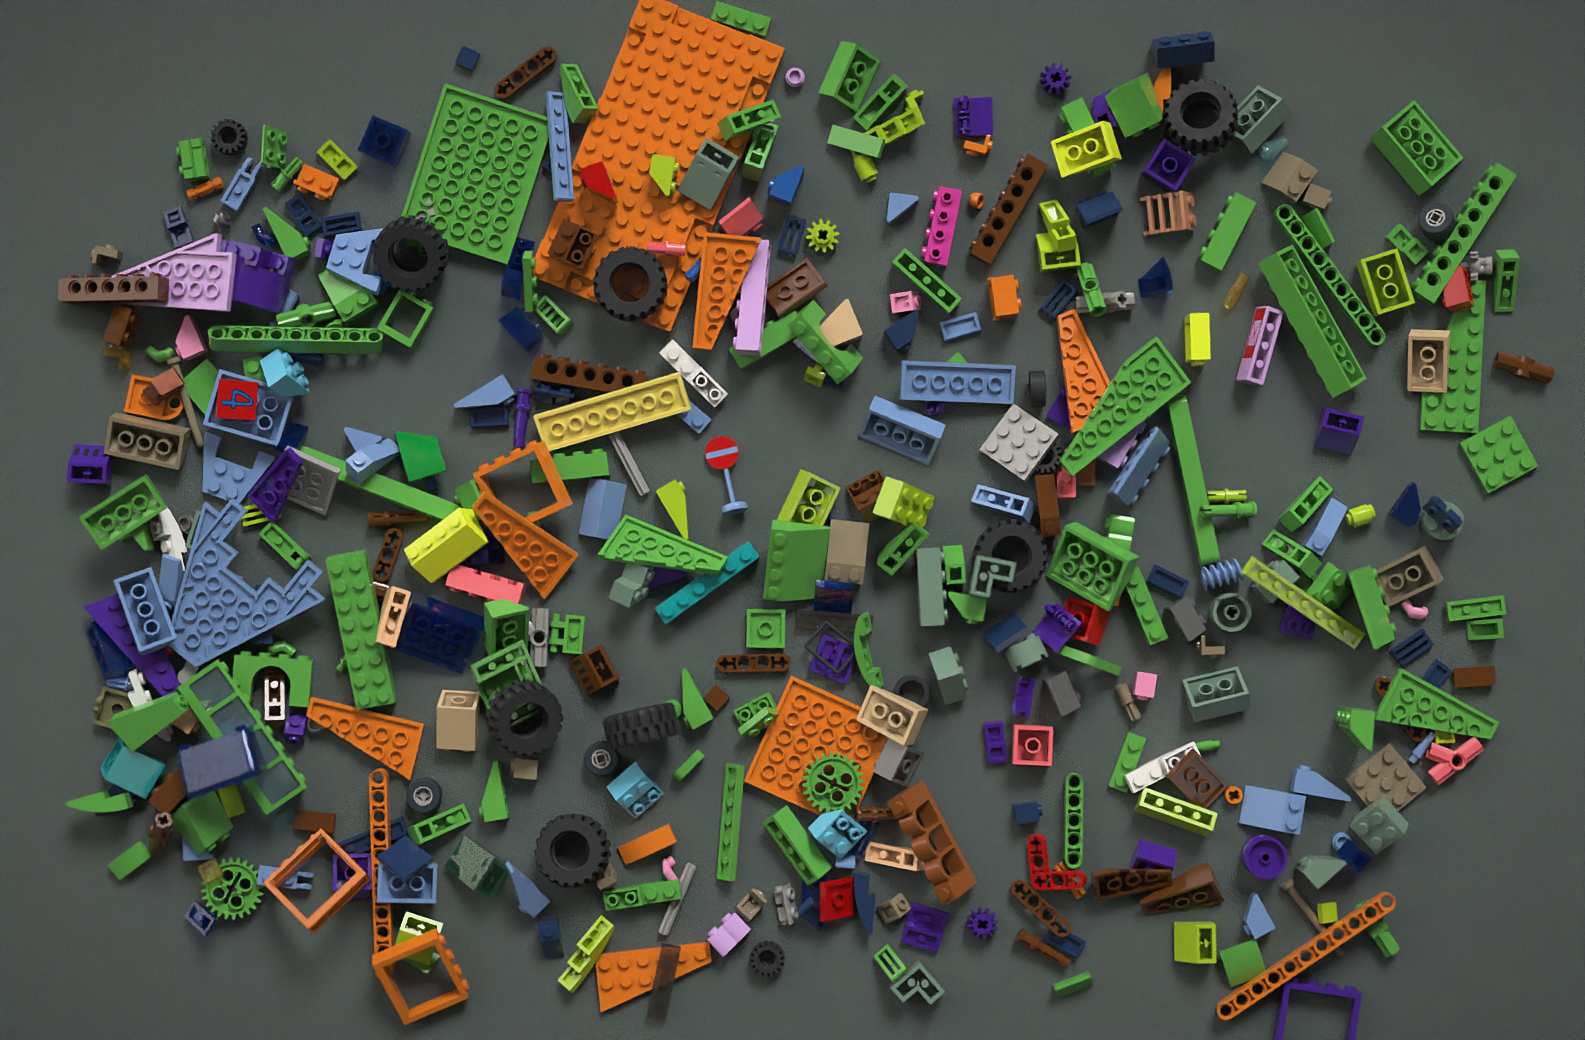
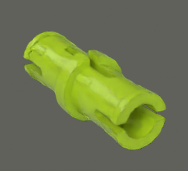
[1206,489,1247,504]

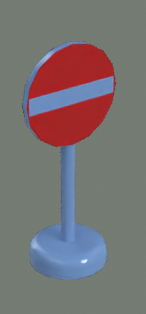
[705,436,748,516]

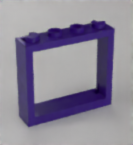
[1273,977,1362,1040]

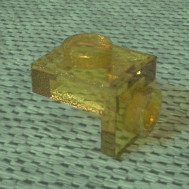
[101,344,131,371]

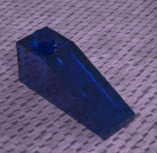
[86,621,132,680]

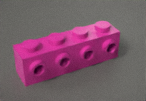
[921,186,962,268]

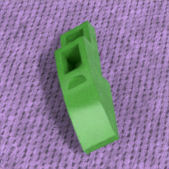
[603,879,683,911]

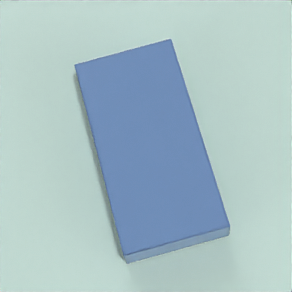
[939,312,981,341]

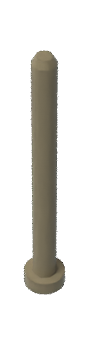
[166,357,204,447]
[1281,878,1344,957]

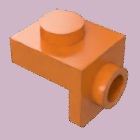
[962,135,993,157]

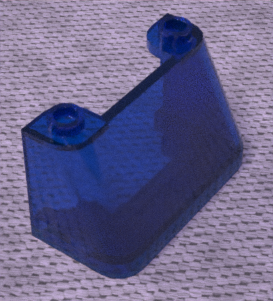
[176,724,268,799]

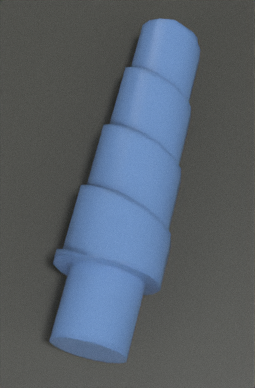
[1408,731,1436,764]

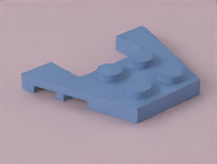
[326,228,384,295]
[202,431,277,504]

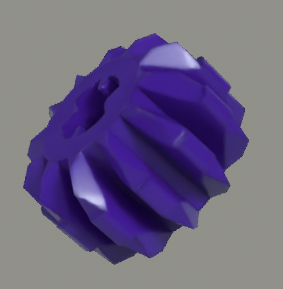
[1039,63,1072,96]
[966,907,998,940]

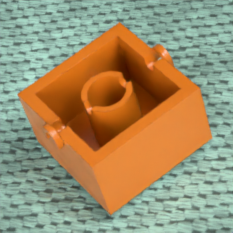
[987,275,1022,321]

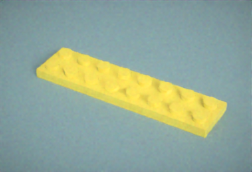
[533,372,692,451]

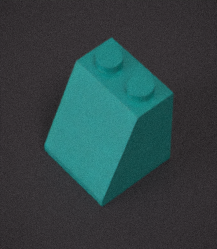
[100,737,165,799]

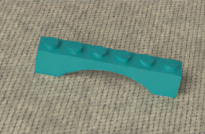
[655,541,760,624]

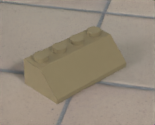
[104,412,191,470]

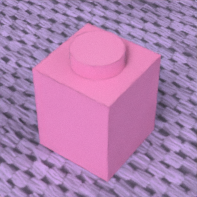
[1132,671,1157,700]

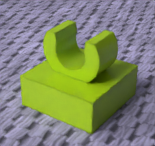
[803,362,826,388]

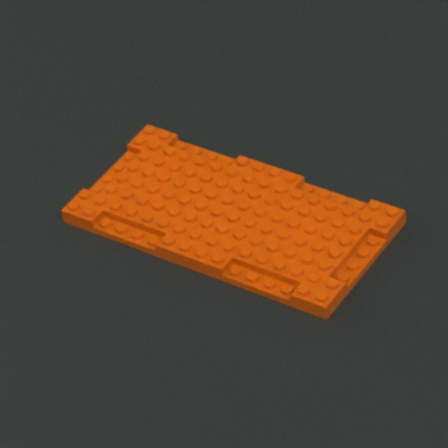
[533,0,785,333]

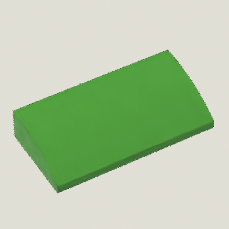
[79,474,168,550]

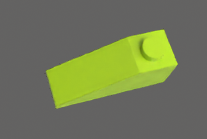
[656,479,689,540]

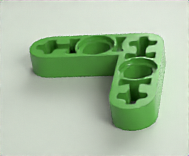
[1052,646,1123,676]

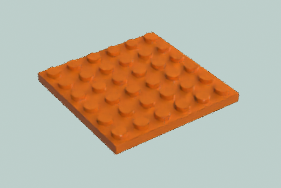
[744,676,889,818]

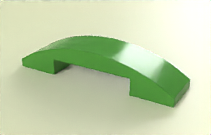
[854,612,884,688]

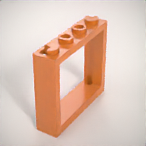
[473,440,573,523]
[264,829,371,935]
[372,928,470,1025]

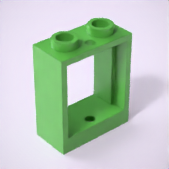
[377,289,436,349]

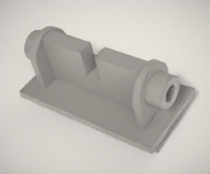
[774,883,799,925]

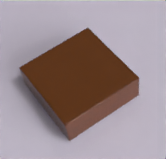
[703,684,730,711]

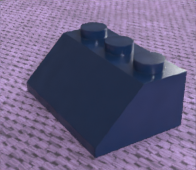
[1150,31,1215,69]

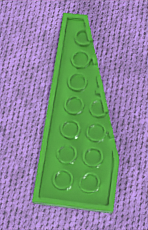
[1419,280,1486,434]
[1059,337,1191,476]

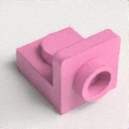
[890,291,922,313]

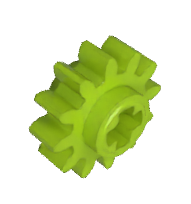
[806,219,840,253]

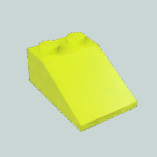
[1051,121,1122,178]

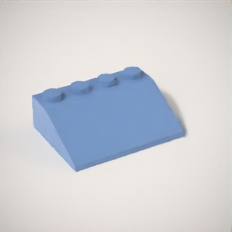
[203,369,294,448]
[1107,427,1170,507]

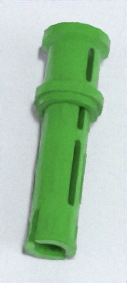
[1199,501,1257,519]

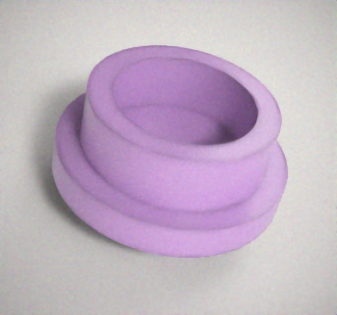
[786,68,805,87]

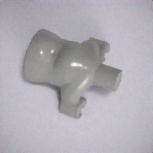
[1460,251,1492,281]

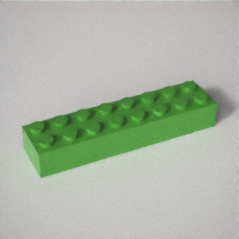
[1258,244,1367,398]
[325,549,397,710]

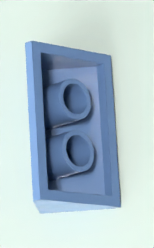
[579,478,627,539]

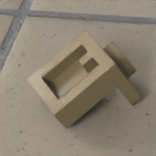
[876,893,911,924]

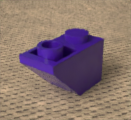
[1092,90,1120,131]

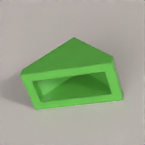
[1466,618,1504,640]

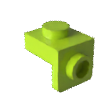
[904,90,924,115]

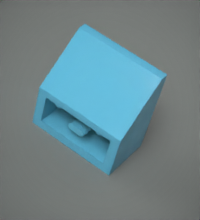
[260,348,310,396]
[607,762,664,819]
[808,809,867,859]

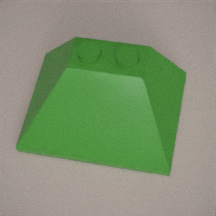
[470,640,543,728]

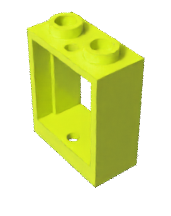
[1184,313,1211,366]

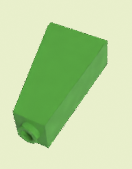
[107,692,189,752]

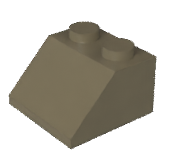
[1261,152,1318,205]

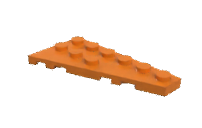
[692,232,762,350]
[1056,309,1110,434]
[473,491,578,600]
[306,697,424,780]
[595,942,712,1012]

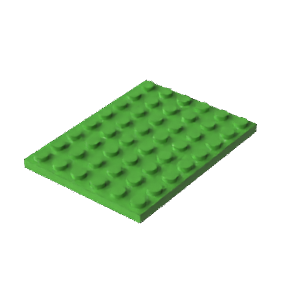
[401,83,549,265]

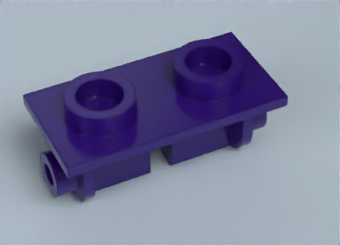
[1011,676,1036,717]

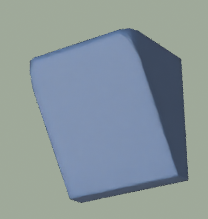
[835,851,855,869]

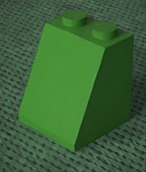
[1105,72,1163,138]
[171,785,233,855]

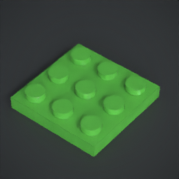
[1459,416,1538,494]

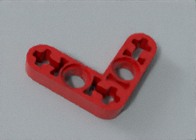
[1027,833,1087,890]

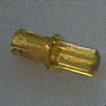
[1222,272,1250,309]

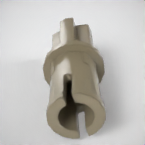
[1115,683,1141,721]

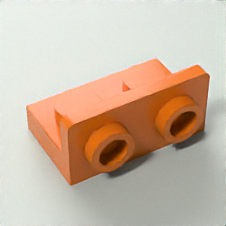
[293,164,340,201]

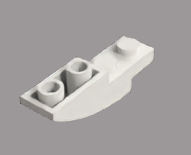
[659,339,728,408]
[149,508,187,571]
[128,669,174,742]
[1124,742,1201,793]

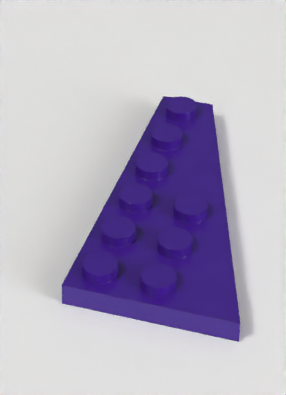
[83,593,180,697]

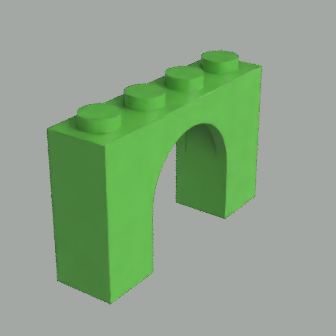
[787,300,863,384]
[231,651,314,707]

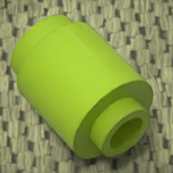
[853,154,879,183]
[1345,504,1376,528]

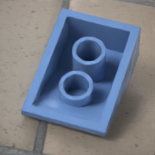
[1239,785,1306,835]
[377,862,437,903]

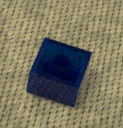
[358,115,411,168]

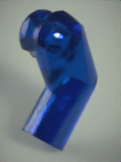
[251,223,278,246]

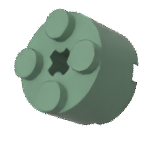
[1420,501,1464,540]
[1209,593,1252,632]
[1004,633,1049,673]

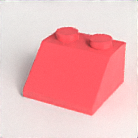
[719,198,764,236]

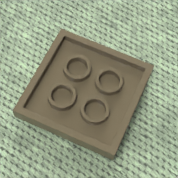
[1344,743,1427,811]

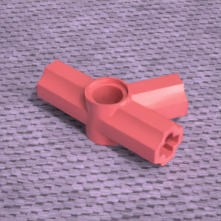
[1425,736,1484,785]

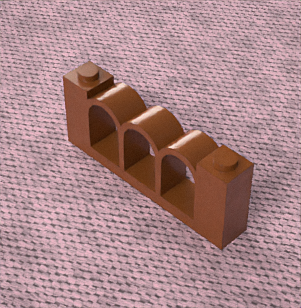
[887,780,977,905]

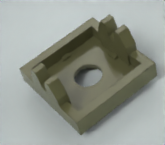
[92,686,133,729]

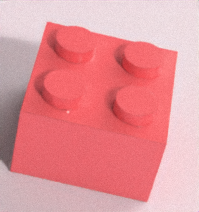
[1011,724,1053,766]

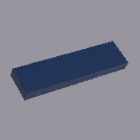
[333,816,408,855]

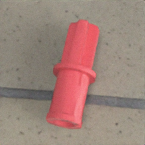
[647,241,685,257]

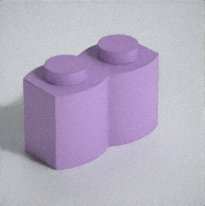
[706,913,751,957]

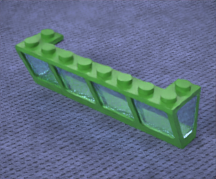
[176,660,307,816]

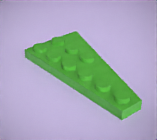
[598,514,728,575]
[1374,668,1499,739]

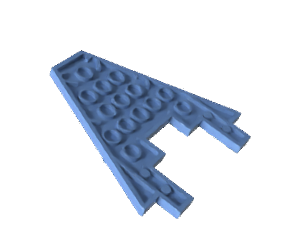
[168,499,325,667]

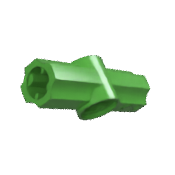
[1076,262,1107,317]
[275,301,336,327]
[1354,899,1400,958]

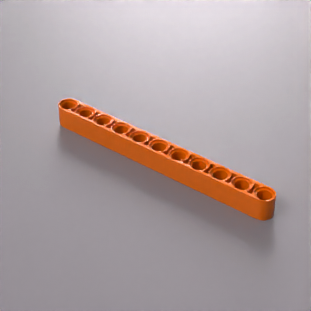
[369,768,395,979]
[1216,891,1396,1020]

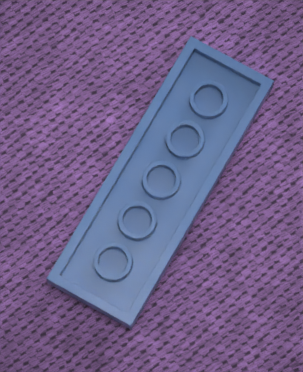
[899,360,1016,404]

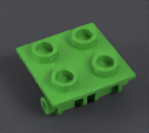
[261,125,287,169]

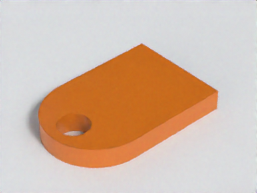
[124,374,185,420]

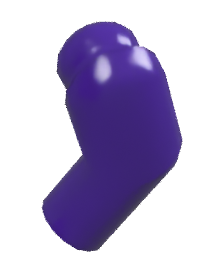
[924,401,947,415]

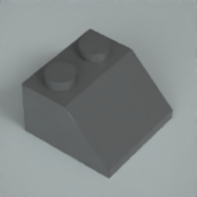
[1164,596,1206,642]
[1043,671,1082,717]
[873,738,924,787]

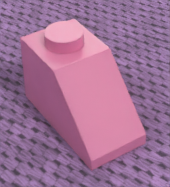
[175,315,208,361]

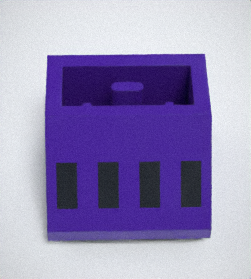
[67,444,113,485]

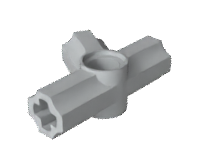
[1075,291,1135,314]
[528,608,549,667]

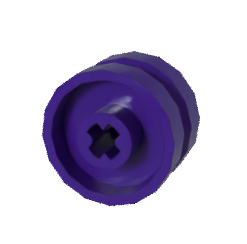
[1241,834,1288,880]

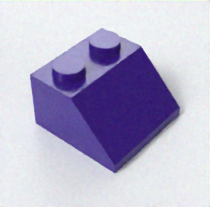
[1141,138,1196,192]
[1129,840,1177,889]
[332,853,373,899]

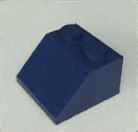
[1075,191,1123,229]

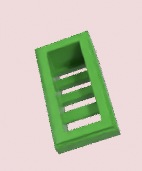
[534,295,574,336]

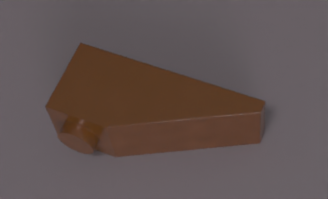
[1034,473,1061,537]
[264,667,285,729]

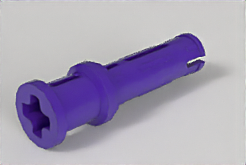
[512,388,533,447]

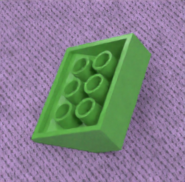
[1369,100,1463,196]
[763,520,830,601]
[1046,522,1139,611]
[1348,565,1397,649]

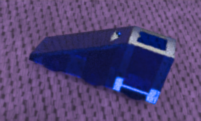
[501,237,535,300]

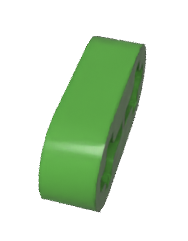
[673,749,705,781]

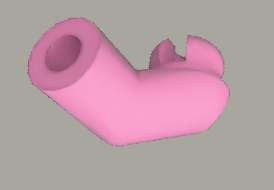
[1400,599,1429,620]
[662,856,678,881]

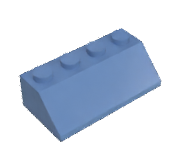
[858,396,945,465]
[114,567,177,656]

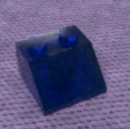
[498,307,544,352]

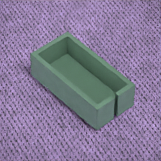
[915,548,948,626]

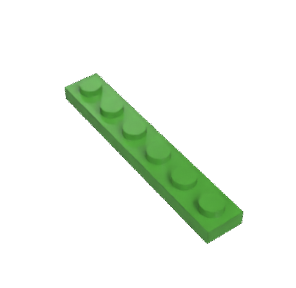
[716,763,745,881]

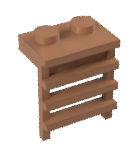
[1140,191,1196,236]

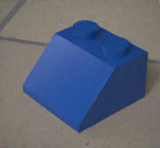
[767,165,805,208]

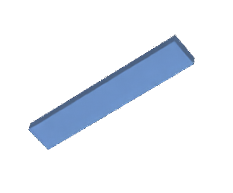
[546,91,574,203]

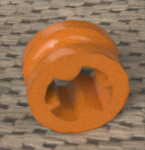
[1224,786,1243,804]

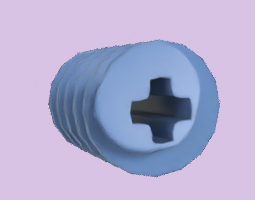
[1201,558,1244,591]

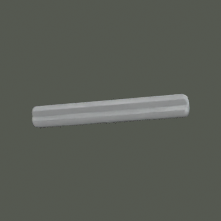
[607,431,650,496]
[659,863,696,936]

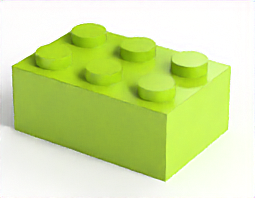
[1356,248,1415,317]
[873,477,935,528]

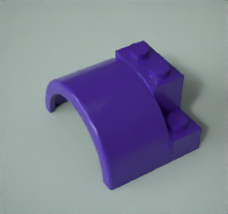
[220,240,296,314]

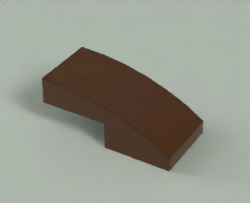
[1454,665,1496,688]
[293,809,336,833]

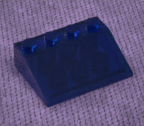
[390,591,484,674]

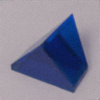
[1138,256,1174,298]

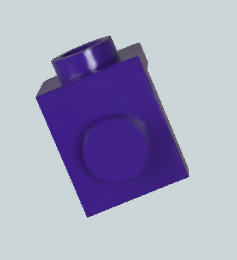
[284,713,308,745]

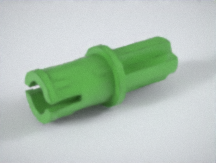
[271,157,303,192]

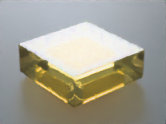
[197,858,224,885]

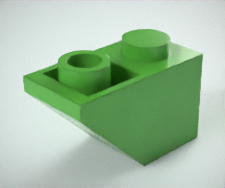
[943,545,966,584]

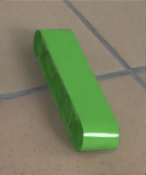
[1063,772,1083,868]

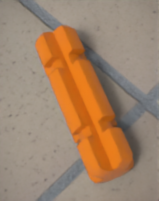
[186,177,224,201]

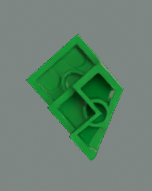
[395,431,447,483]

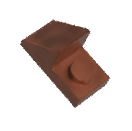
[142,368,185,406]

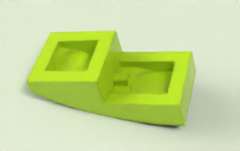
[317,139,358,180]

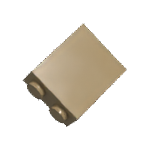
[820,299,863,348]
[436,690,481,752]

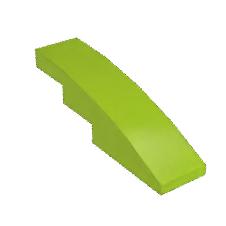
[850,107,925,159]
[558,915,615,993]

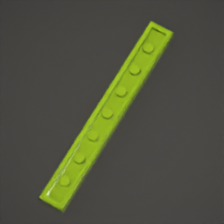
[1241,556,1365,650]

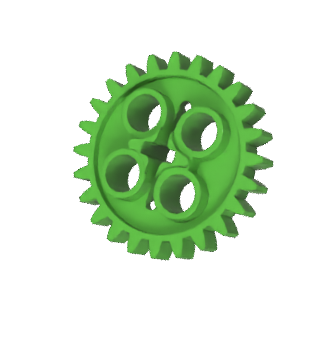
[802,751,865,813]
[201,857,265,920]

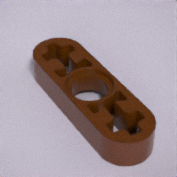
[373,528,404,582]

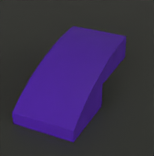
[983,720,1007,764]

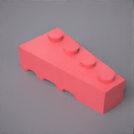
[445,564,528,605]

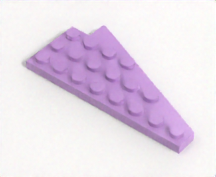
[96,233,237,312]

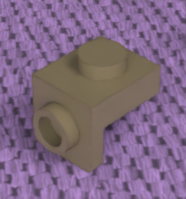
[90,244,123,267]
[1195,635,1225,658]
[596,859,617,890]
[734,888,768,921]

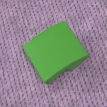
[1218,939,1266,987]

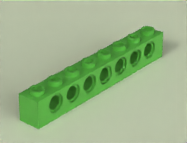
[1411,163,1517,305]

